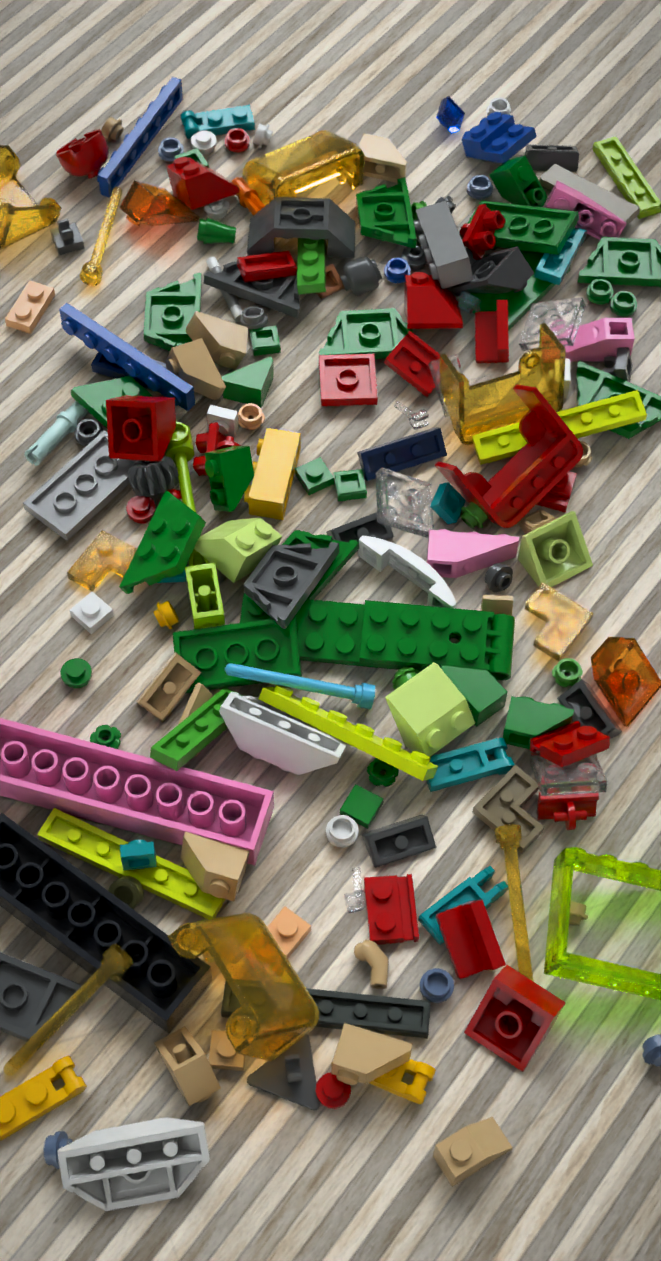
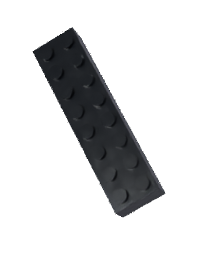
[0,813,212,1034]

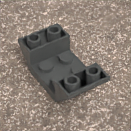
[247,197,356,259]

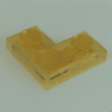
[67,530,137,592]
[524,582,594,662]

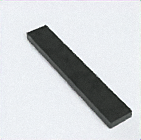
[221,980,431,1039]

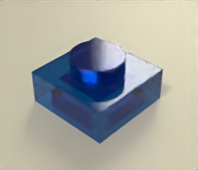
[436,96,465,134]

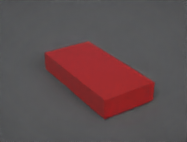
[237,251,297,282]

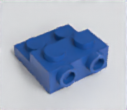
[461,112,537,164]

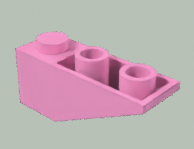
[544,181,627,240]
[544,318,635,362]
[427,529,519,578]

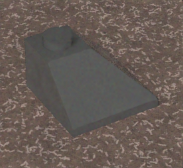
[452,247,534,294]

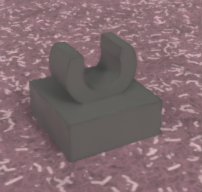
[50,219,84,255]
[602,348,633,382]

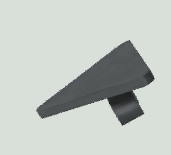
[247,1033,320,1111]

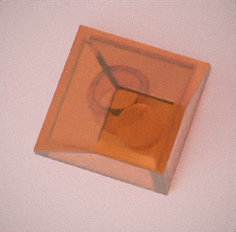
[119,180,200,226]
[591,637,661,727]

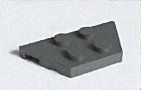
[204,255,300,318]
[244,542,340,629]
[0,952,90,1043]

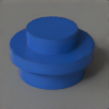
[384,258,411,283]

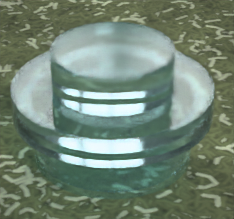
[455,290,482,314]

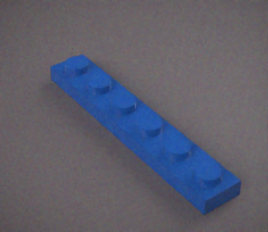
[97,76,183,198]
[59,303,195,411]

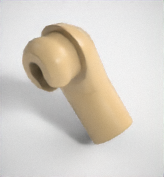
[354,940,388,989]

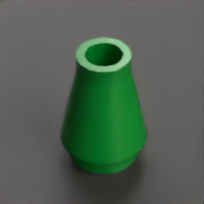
[197,217,236,244]

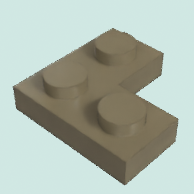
[472,765,544,854]

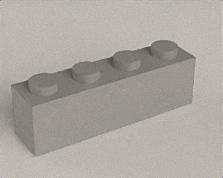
[414,201,474,289]

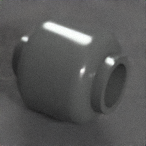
[340,256,382,296]

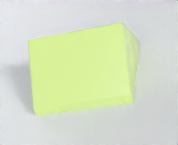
[518,511,593,591]

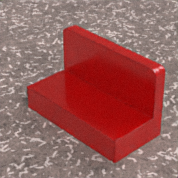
[475,300,509,363]
[436,900,506,979]

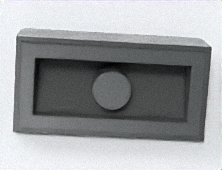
[525,144,579,172]
[326,509,394,552]
[557,679,622,739]
[362,815,436,868]

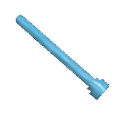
[225,663,375,710]

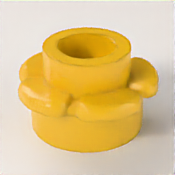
[153,600,180,630]

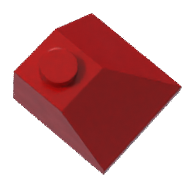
[404,272,463,329]

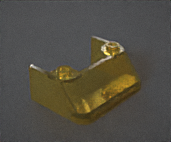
[440,323,566,445]

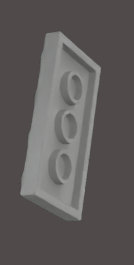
[23,430,142,541]

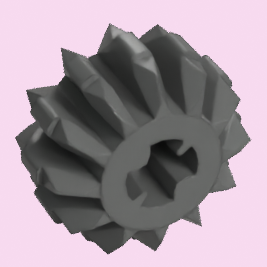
[128,456,179,497]

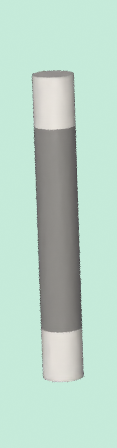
[206,257,243,322]

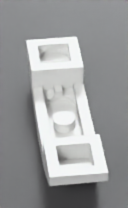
[358,536,456,608]

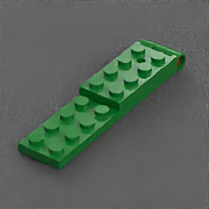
[240,593,515,680]

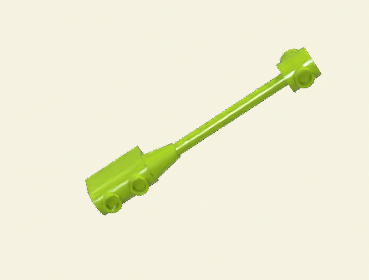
[165,422,225,629]

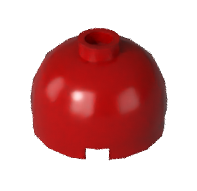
[55,129,109,179]

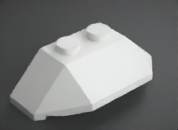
[219,692,347,775]
[57,1117,210,1211]

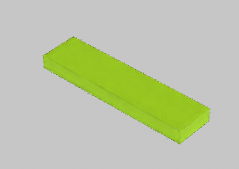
[592,136,661,219]

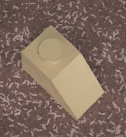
[355,133,407,183]
[186,311,248,370]
[166,338,226,400]
[180,832,249,901]
[331,1023,413,1085]
[154,1026,221,1106]
[433,1117,513,1187]

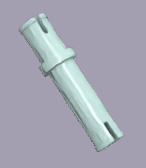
[25,400,89,466]

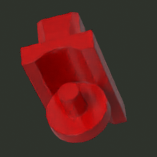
[459,204,506,260]
[193,422,240,476]
[537,779,599,830]

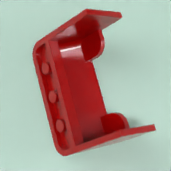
[435,385,583,528]

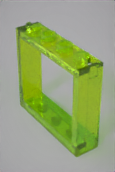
[544,847,661,1000]

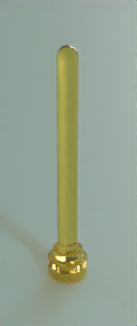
[80,187,123,286]
[494,825,533,981]
[3,944,133,1076]

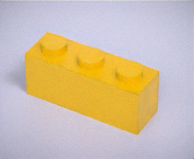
[244,428,301,520]

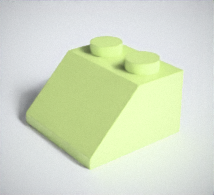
[194,518,282,583]
[385,662,475,757]

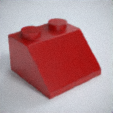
[166,157,240,210]
[106,395,176,462]
[464,965,566,1072]

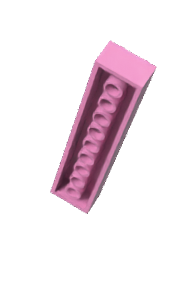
[0,718,274,866]

